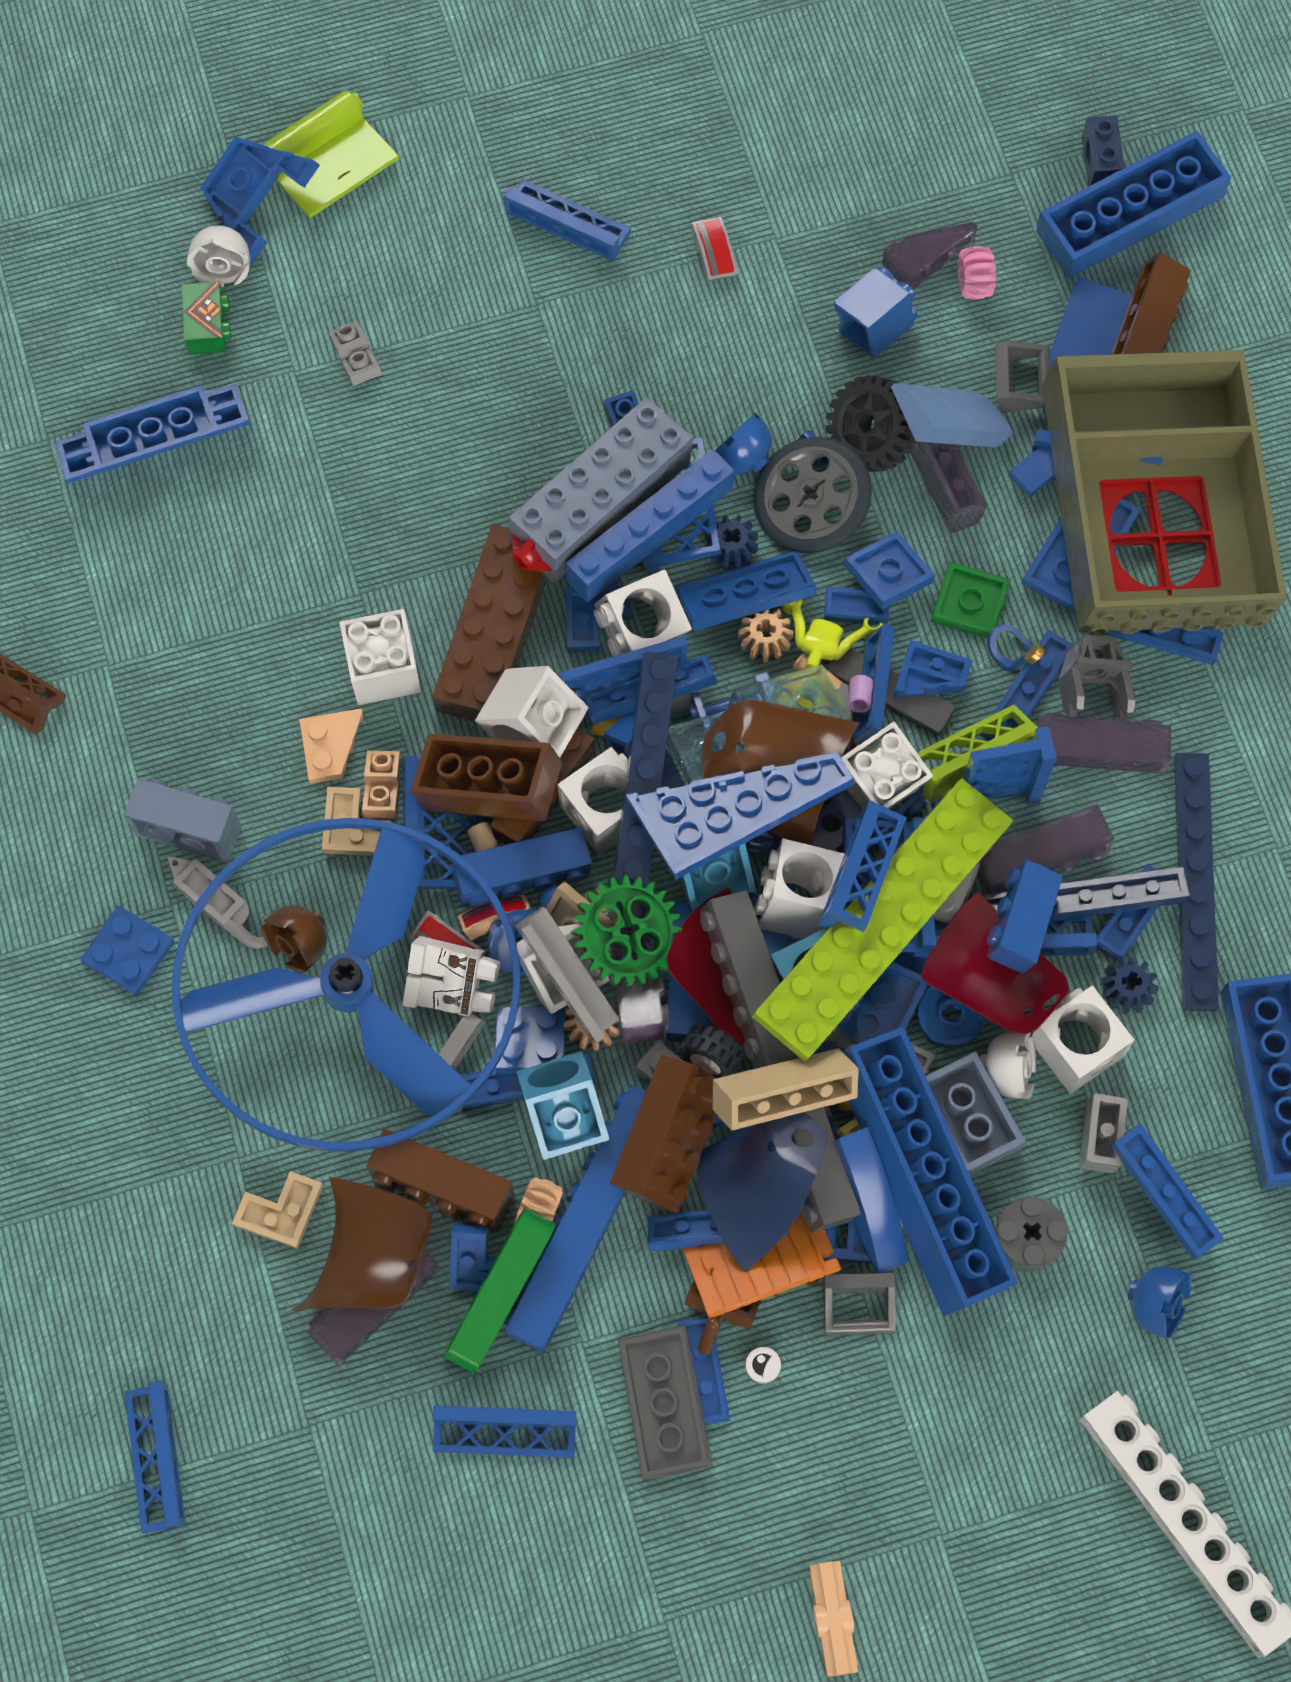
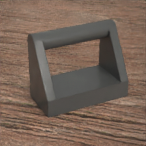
[995,341,1050,413]
[823,1273,896,1335]

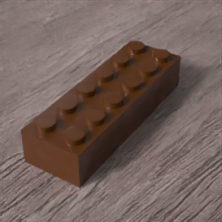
[432,524,548,722]

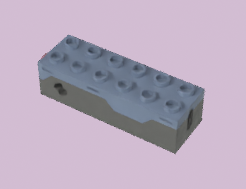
[509,397,693,583]

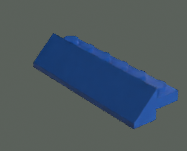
[55,383,250,484]

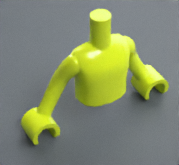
[781,599,883,673]

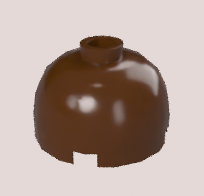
[261,905,327,973]

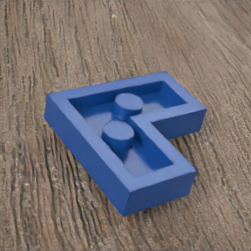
[566,585,631,652]
[449,1224,496,1292]

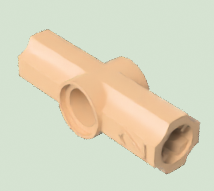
[809,1561,858,1677]

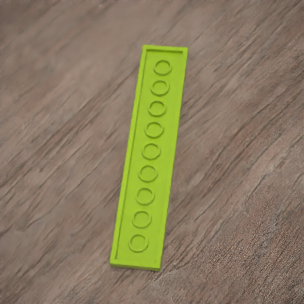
[752,778,1014,1062]

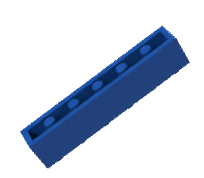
[566,449,735,603]

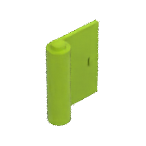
[262,90,399,218]

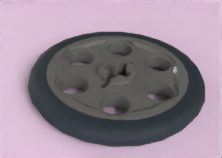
[753,436,872,553]

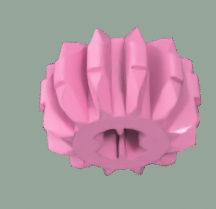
[957,246,997,300]

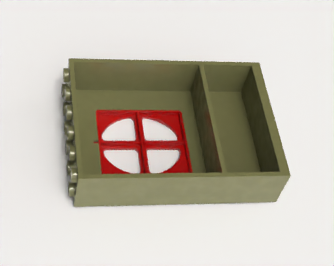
[1042,350,1287,635]

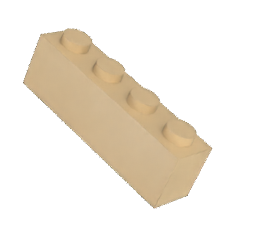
[713,1048,858,1131]

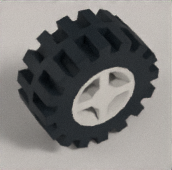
[678,1024,745,1078]

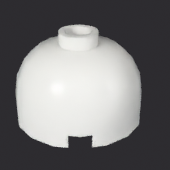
[187,226,250,288]
[980,1031,1036,1099]

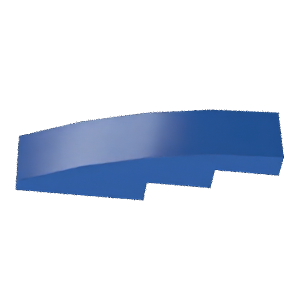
[833,1127,909,1274]

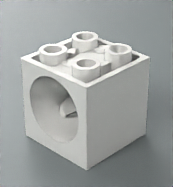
[594,569,692,657]
[340,609,422,705]
[475,666,589,758]
[841,721,933,809]
[557,747,628,856]
[755,839,844,939]
[1031,985,1134,1095]

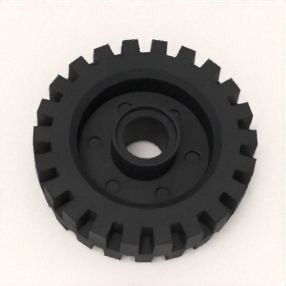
[825,376,917,472]

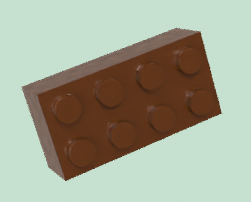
[410,733,562,821]
[609,1054,717,1213]
[366,1128,515,1233]

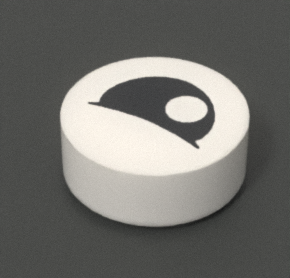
[745,1347,781,1384]

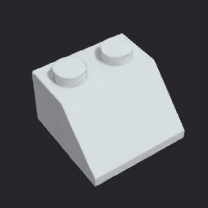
[516,924,610,1014]

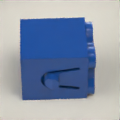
[834,267,918,359]

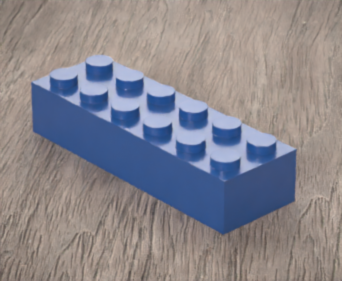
[1036,130,1231,278]
[1220,973,1291,1190]

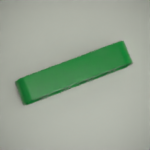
[443,1207,556,1374]

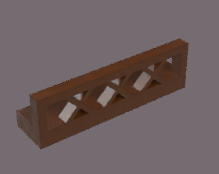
[0,654,66,734]

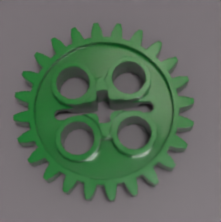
[571,875,682,987]

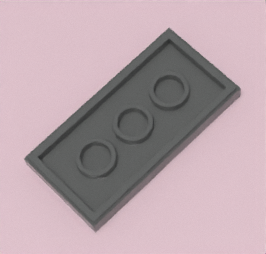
[618,1325,713,1481]

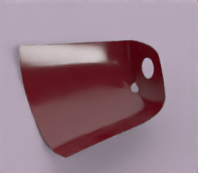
[667,887,745,1046]
[922,892,1069,1034]

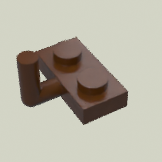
[684,1280,761,1355]

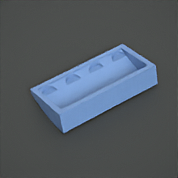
[891,383,1014,447]

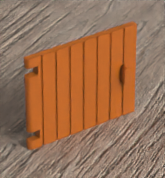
[683,1212,841,1319]

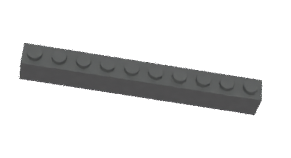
[700,890,861,1233]

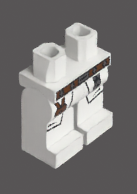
[402,936,500,1017]

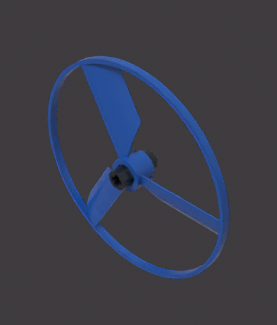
[172,818,520,1152]

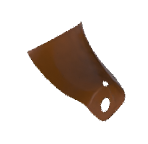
[702,700,860,845]
[287,1177,432,1313]

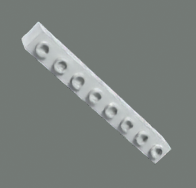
[1080,1391,1291,1658]

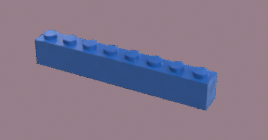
[503,1084,646,1354]

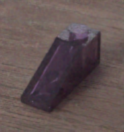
[882,222,978,290]

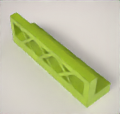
[917,705,1038,803]

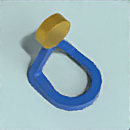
[987,624,1045,671]

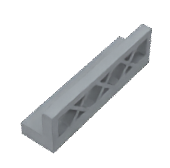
[515,906,619,1043]

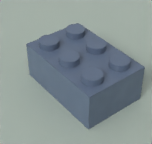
[124,778,242,863]
[926,1051,1026,1176]

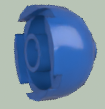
[715,413,773,475]
[1128,1266,1192,1339]

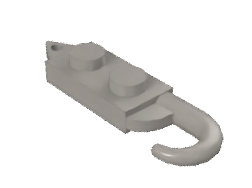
[167,856,269,949]

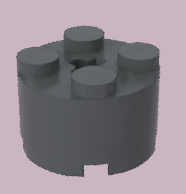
[994,1196,1068,1272]

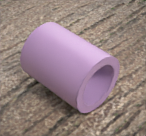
[847,675,873,713]

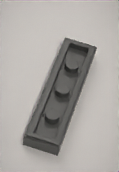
[826,648,956,737]

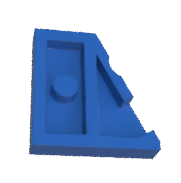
[893,640,973,698]

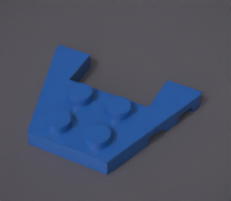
[200,137,320,264]

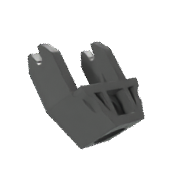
[1058,635,1135,720]

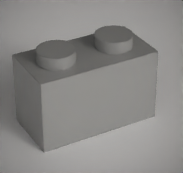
[1079,1093,1128,1174]

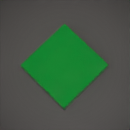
[930,561,1011,639]

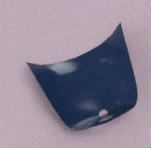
[697,1112,827,1271]

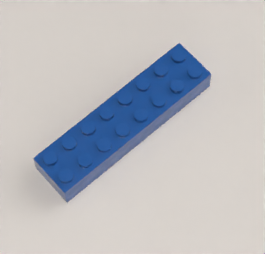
[842,1027,1018,1316]

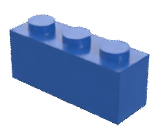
[987,859,1063,974]

